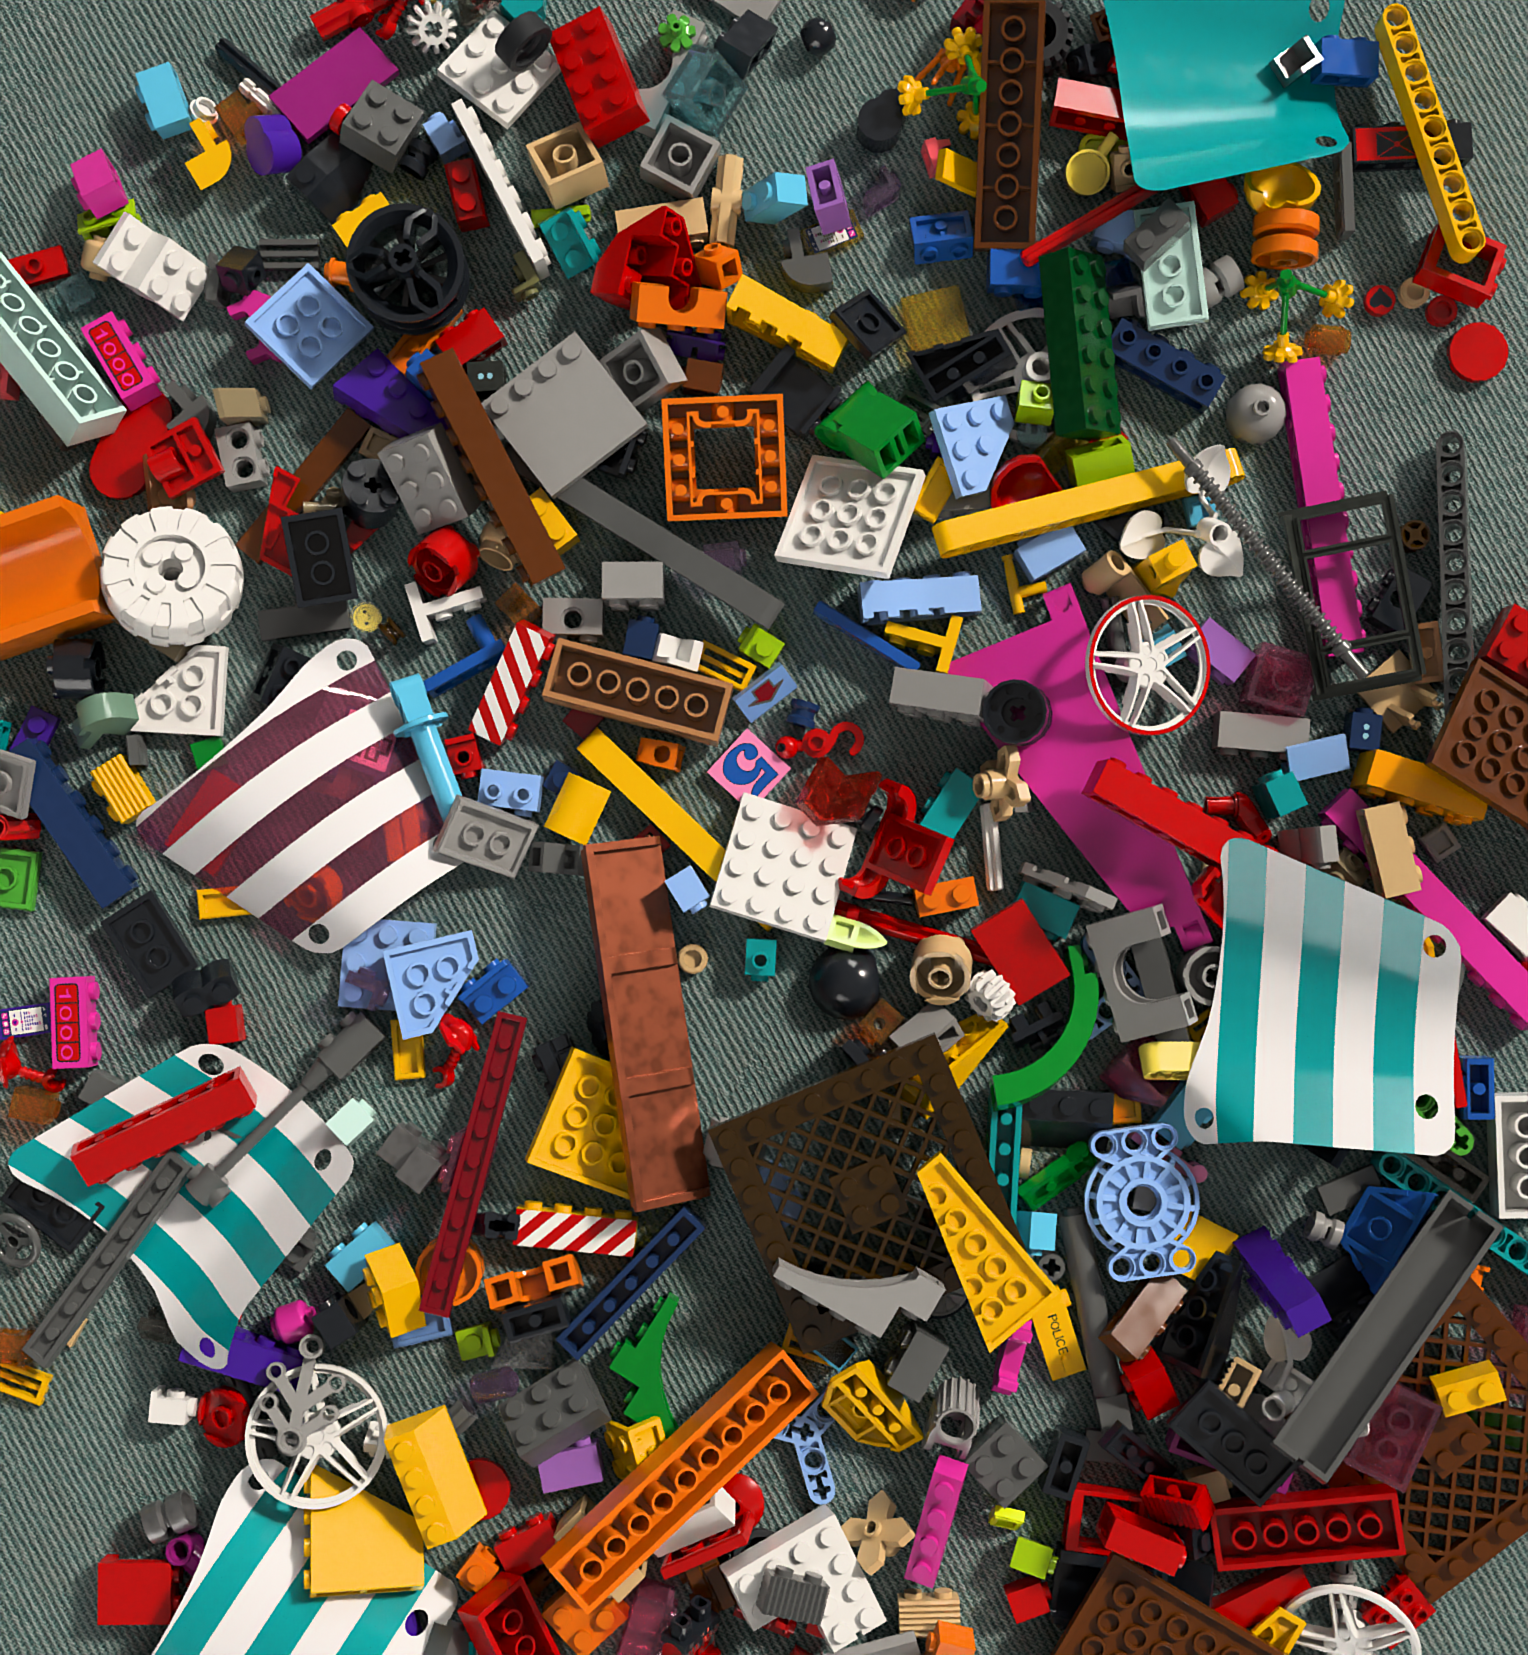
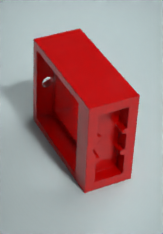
[1412,222,1507,309]
[1061,1482,1148,1559]
[1095,1501,1187,1577]

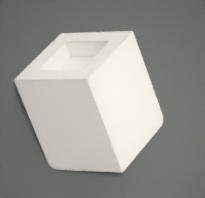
[652,633,704,672]

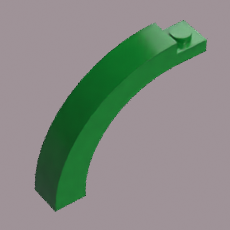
[989,945,1099,1112]

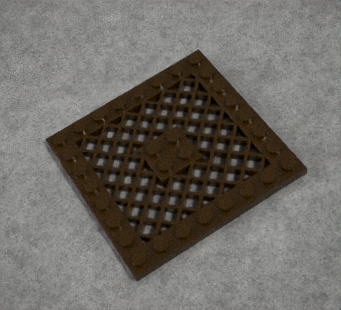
[708,1032,1028,1355]

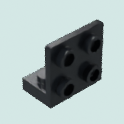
[250,643,331,723]
[1308,1253,1374,1342]
[1143,1559,1215,1608]

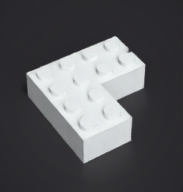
[719,1504,887,1653]

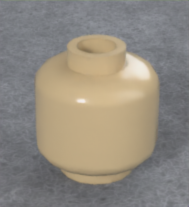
[80,235,112,282]

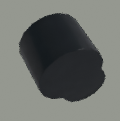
[857,88,906,153]

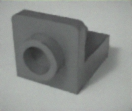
[282,1228,322,1273]

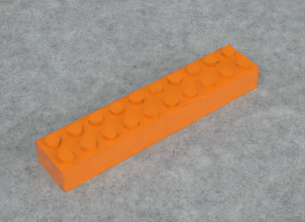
[541,1341,819,1615]

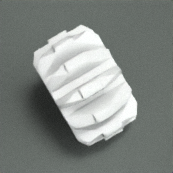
[406,0,457,54]
[964,969,1016,1022]

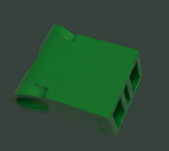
[814,381,926,479]

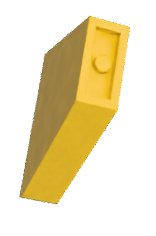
[303,1465,424,1598]

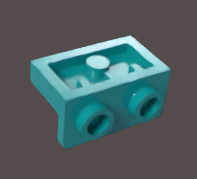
[538,207,602,279]

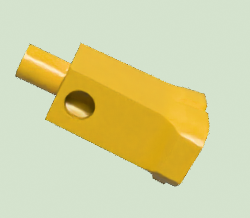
[1131,539,1198,599]

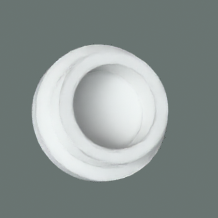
[188,97,218,126]

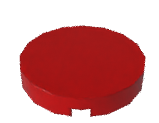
[1447,322,1508,383]
[197,1385,250,1448]
[468,1457,511,1521]

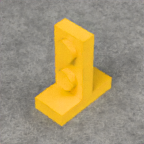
[883,615,963,674]

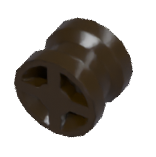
[1400,520,1431,553]

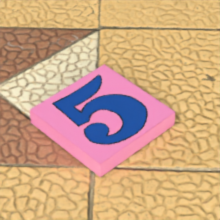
[707,728,791,803]

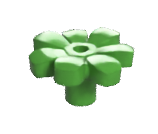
[658,14,696,53]

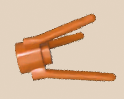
[914,48,967,107]

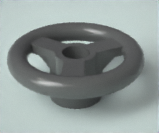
[0,1213,41,1268]

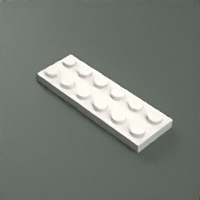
[451,98,551,281]

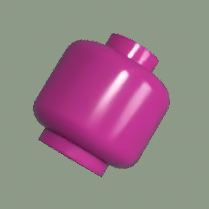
[270,1299,317,1345]

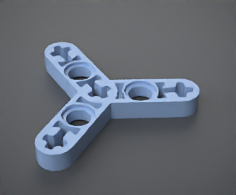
[774,1385,835,1505]

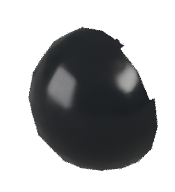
[808,947,880,1020]

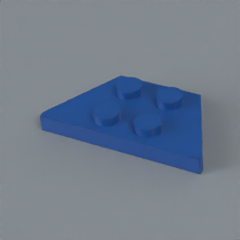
[1340,1186,1439,1294]

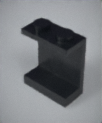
[749,344,843,441]

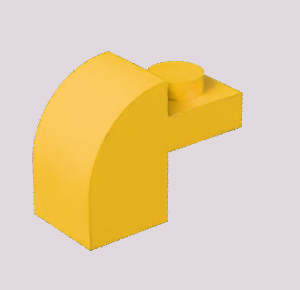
[185,118,232,190]

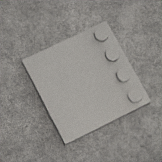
[481,331,649,499]

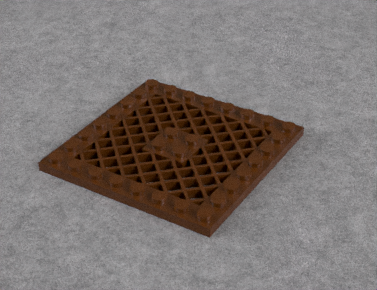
[1284,1277,1528,1604]

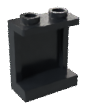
[1048,1541,1109,1630]

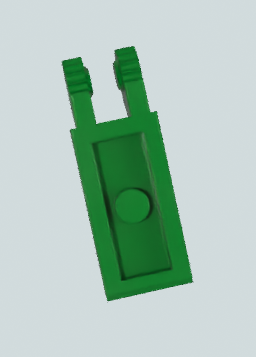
[1018,1141,1097,1211]

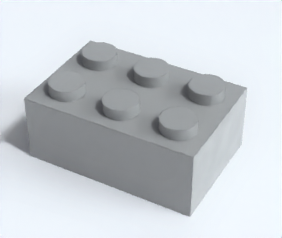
[377,422,481,535]
[889,667,994,727]

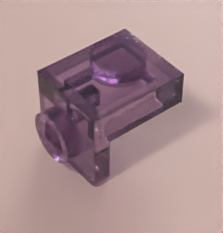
[345,966,390,1011]

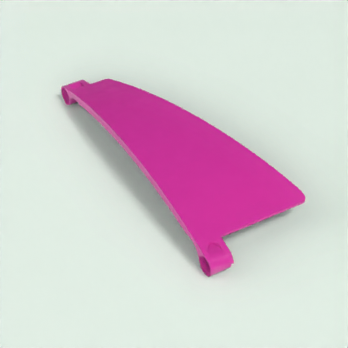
[948,582,1214,952]

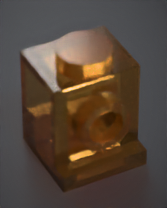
[858,998,905,1046]
[0,1327,36,1367]

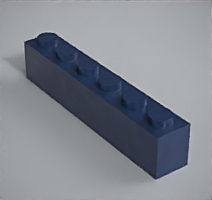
[8,738,140,909]
[556,1203,706,1361]

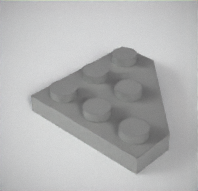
[1017,861,1118,913]

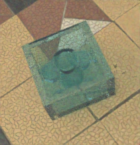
[662,44,748,137]

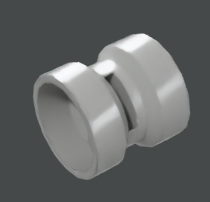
[1303,1210,1345,1250]

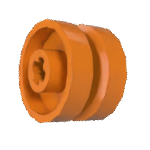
[1251,208,1320,270]
[415,1237,485,1306]

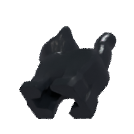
[472,1212,520,1241]

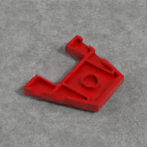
[259,466,379,577]

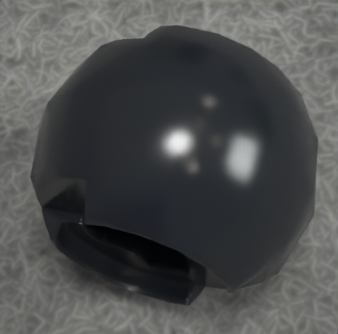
[800,17,836,57]

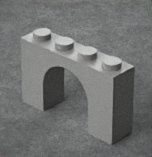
[1086,904,1198,1043]

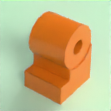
[635,738,686,773]

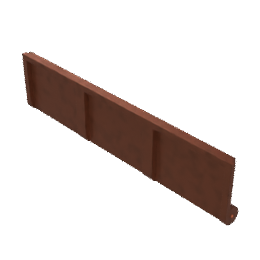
[581,835,711,1212]

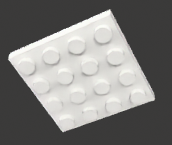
[774,455,926,579]
[709,792,857,943]

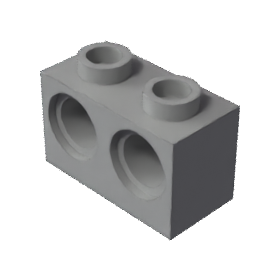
[214,422,270,493]

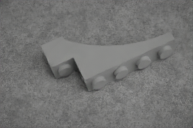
[772,1258,946,1338]

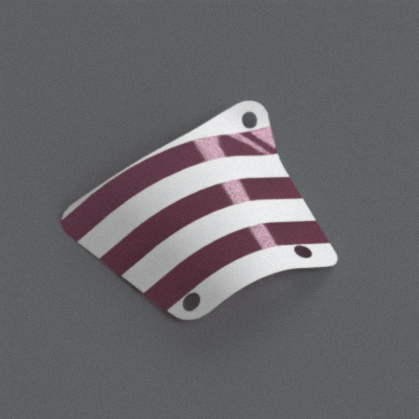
[136,638,466,953]

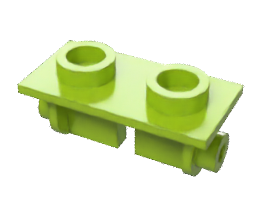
[77,198,142,241]

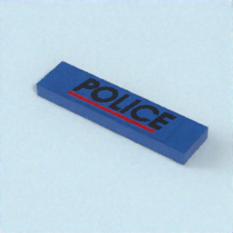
[813,601,920,670]

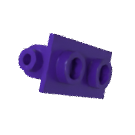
[666,326,728,363]

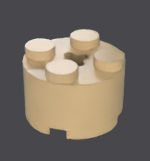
[910,935,972,1005]

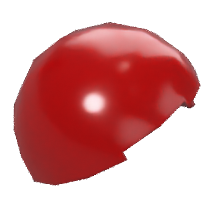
[989,454,1063,508]

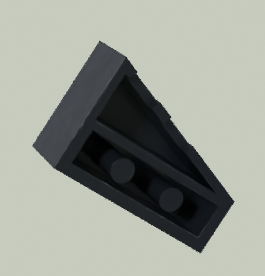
[906,329,1018,408]

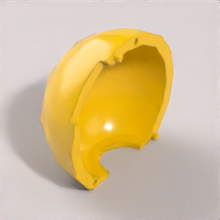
[1243,162,1321,214]

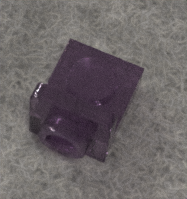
[862,165,901,217]

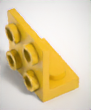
[604,1416,666,1480]

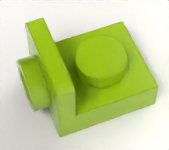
[737,623,785,670]
[455,1321,501,1361]

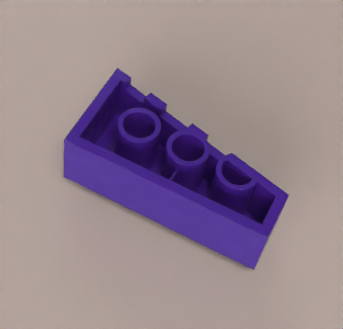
[333,348,459,450]

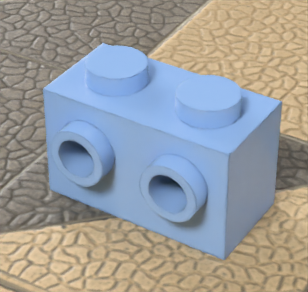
[477,768,544,818]

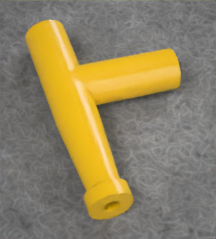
[1001,554,1047,615]

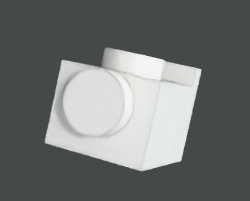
[148,1385,199,1425]

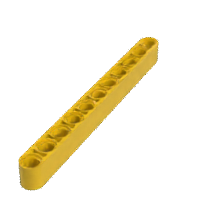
[931,448,1245,558]

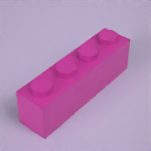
[904,1455,969,1589]

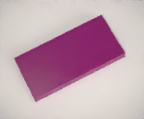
[268,27,399,144]

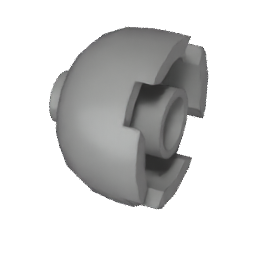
[1225,383,1287,445]

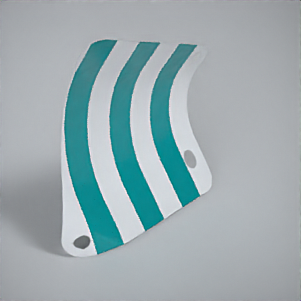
[1184,838,1461,1156]
[8,1044,354,1369]
[152,1459,458,1655]

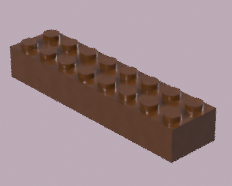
[974,0,1046,252]

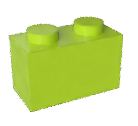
[1064,434,1135,488]

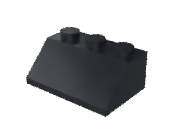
[1020,1087,1114,1151]

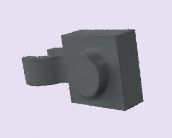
[204,252,231,309]

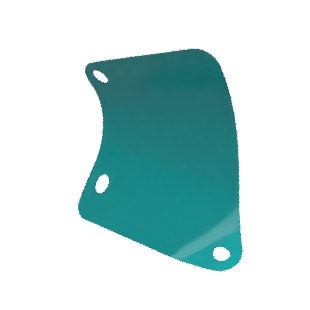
[1103,0,1349,191]

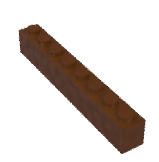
[416,348,566,588]

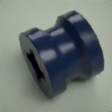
[786,698,820,729]

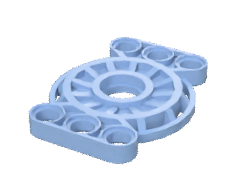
[1083,1122,1200,1282]

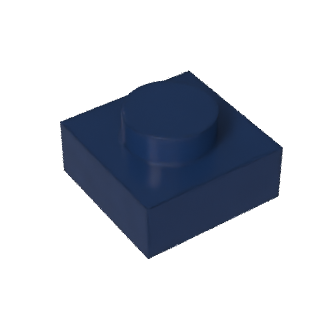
[543,760,584,794]

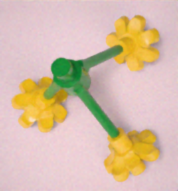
[897,27,987,140]
[1240,269,1354,363]

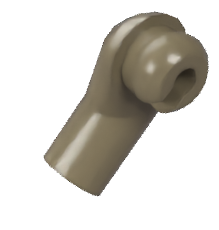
[303,487,340,514]

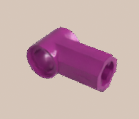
[165,1532,205,1576]

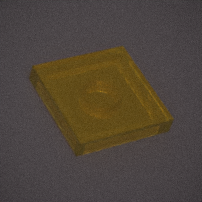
[900,285,970,352]

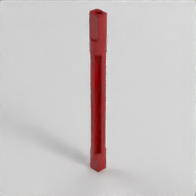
[834,900,994,967]

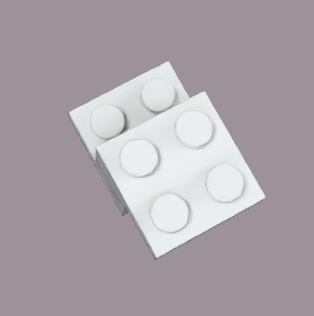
[93,212,212,321]

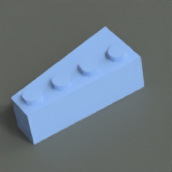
[857,571,982,626]

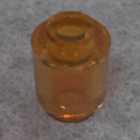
[1304,324,1351,356]

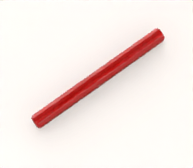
[1020,184,1159,267]

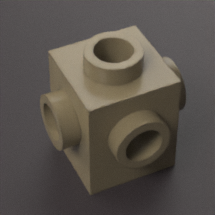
[1319,846,1371,887]

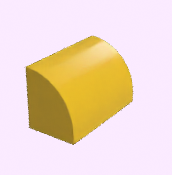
[544,772,611,845]

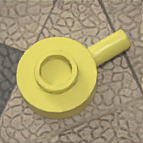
[1064,131,1119,196]

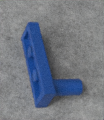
[423,614,506,698]

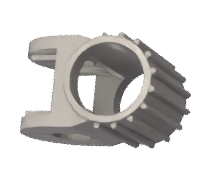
[921,1376,980,1461]

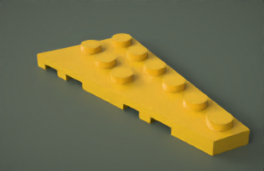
[916,1151,1061,1353]

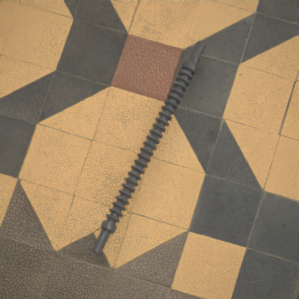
[1166,436,1369,680]

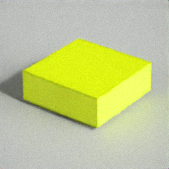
[988,1505,1025,1531]

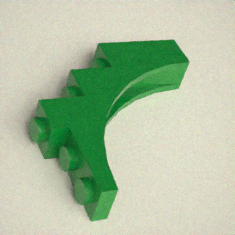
[608,1291,679,1439]

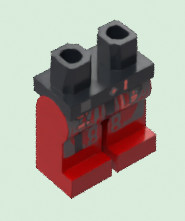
[661,1594,721,1655]

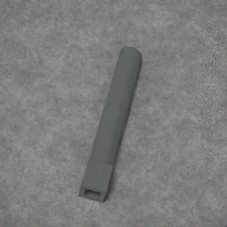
[1058,1206,1133,1435]

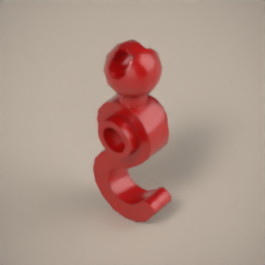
[775,722,864,759]

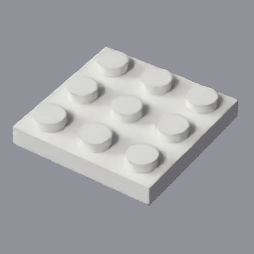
[437,10,561,129]

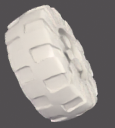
[100,506,244,647]

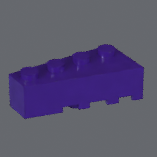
[1233,1225,1332,1338]
[178,1326,304,1392]

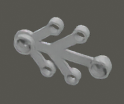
[259,1334,346,1456]

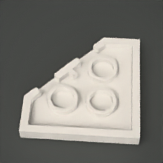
[131,645,229,737]

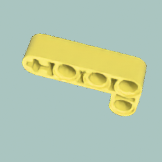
[1138,1041,1201,1080]

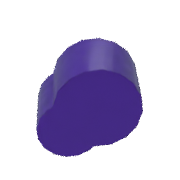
[244,114,302,176]

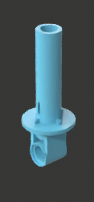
[389,673,462,823]

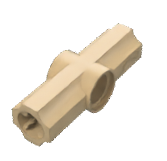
[709,154,744,249]

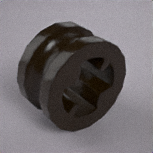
[378,616,407,646]

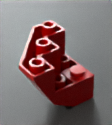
[590,206,702,311]

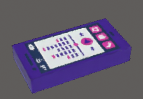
[0,1002,51,1040]

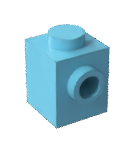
[1016,1211,1057,1256]

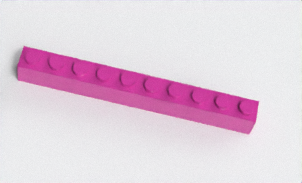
[1277,357,1366,659]
[1317,788,1528,1031]

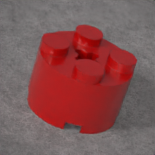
[408,525,480,597]

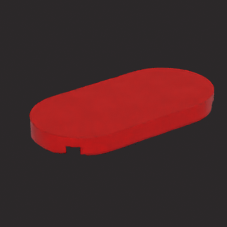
[89,392,175,500]

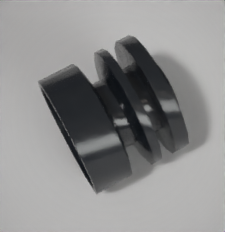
[982,679,1053,746]

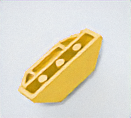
[821,1360,924,1453]

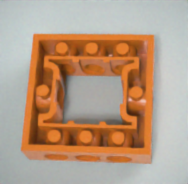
[661,394,788,522]

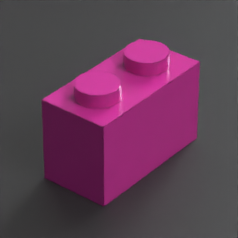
[70,148,129,219]

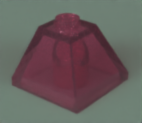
[1099,1035,1180,1107]

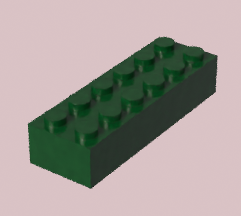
[1038,247,1121,442]

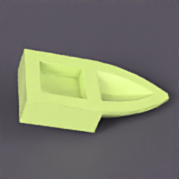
[824,914,887,953]

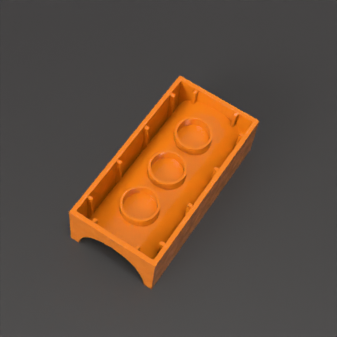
[0,495,115,661]

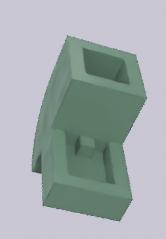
[73,692,139,749]

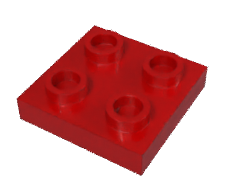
[142,417,225,500]

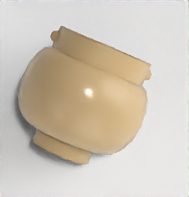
[479,520,518,571]

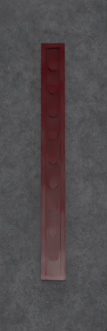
[418,1011,528,1318]

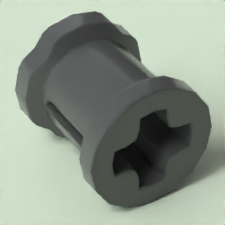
[1034,1250,1065,1281]

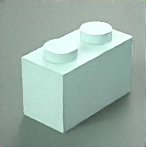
[325,1098,377,1147]

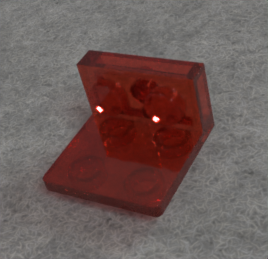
[795,756,882,826]

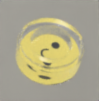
[350,602,382,633]

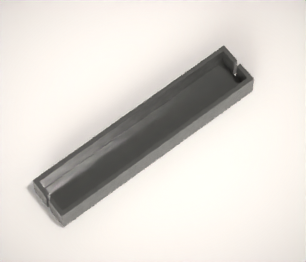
[1270,1189,1504,1484]

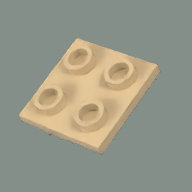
[1357,649,1444,733]

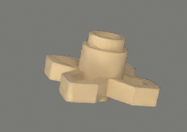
[972,745,1031,822]
[841,1490,916,1576]

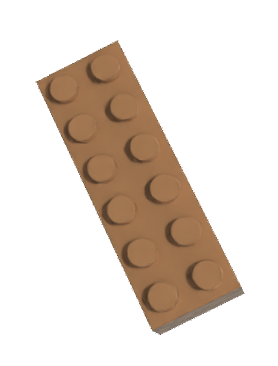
[542,638,733,747]

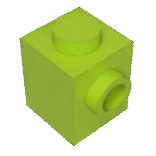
[1014,380,1054,426]
[1009,1536,1058,1580]

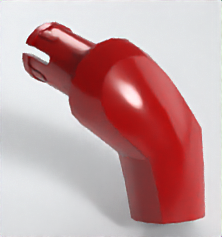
[1203,792,1272,845]

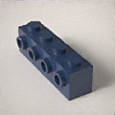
[1111,318,1226,414]

